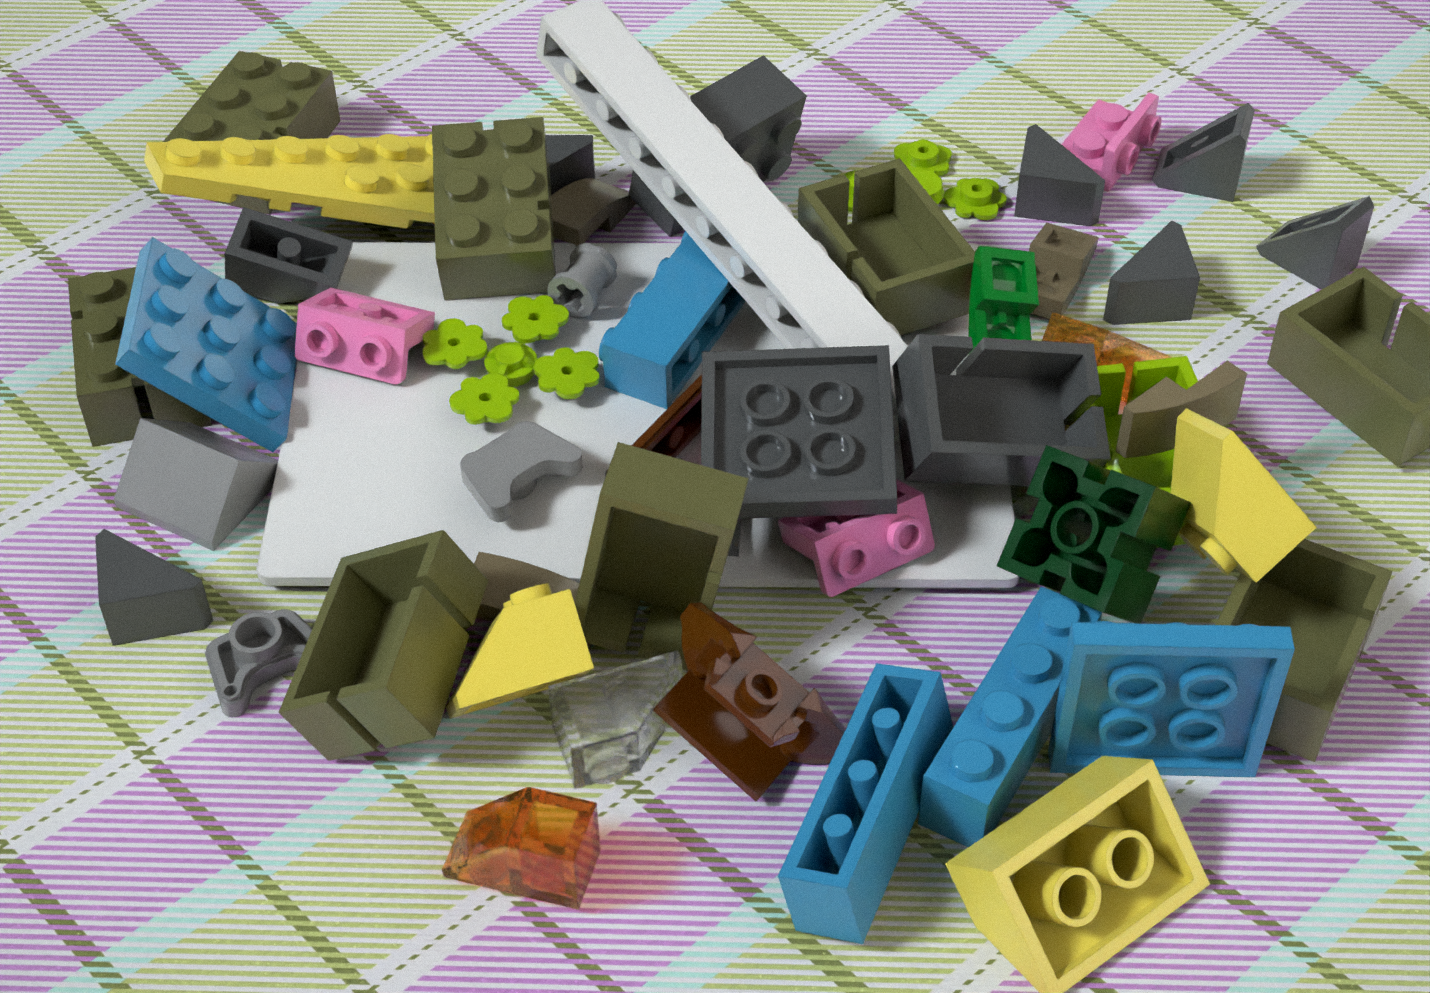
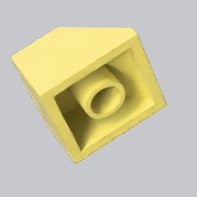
[1171,408,1317,583]
[446,583,594,719]

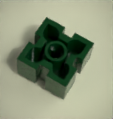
[997,445,1191,624]

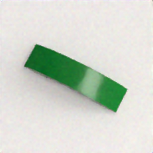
[968,246,1039,354]

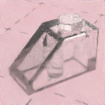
[548,650,682,789]

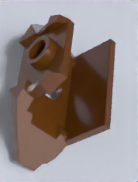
[653,602,846,802]

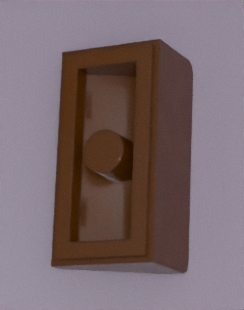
[605,375,702,475]

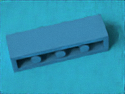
[599,231,746,409]
[918,586,1102,847]
[778,663,953,944]

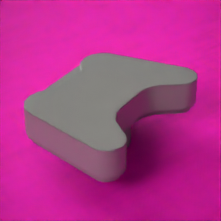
[460,421,583,522]
[205,609,312,717]

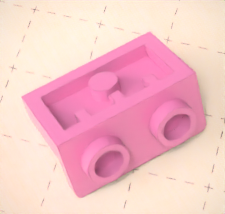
[1061,93,1162,192]
[295,288,435,385]
[778,479,935,597]

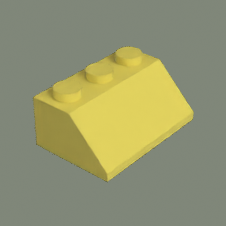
[945,756,1210,993]

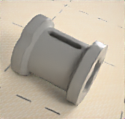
[547,243,617,318]

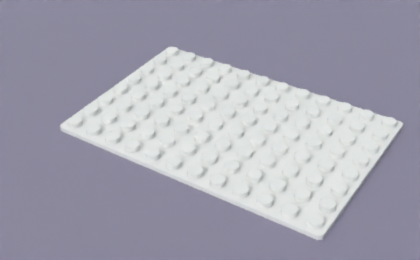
[256,242,1020,588]

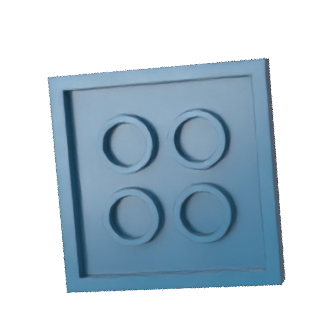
[115,237,297,452]
[1048,621,1295,777]

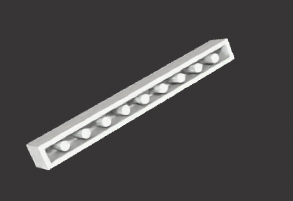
[536,0,908,443]

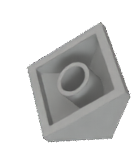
[114,418,278,551]

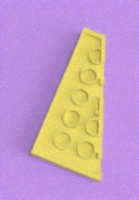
[144,134,435,229]

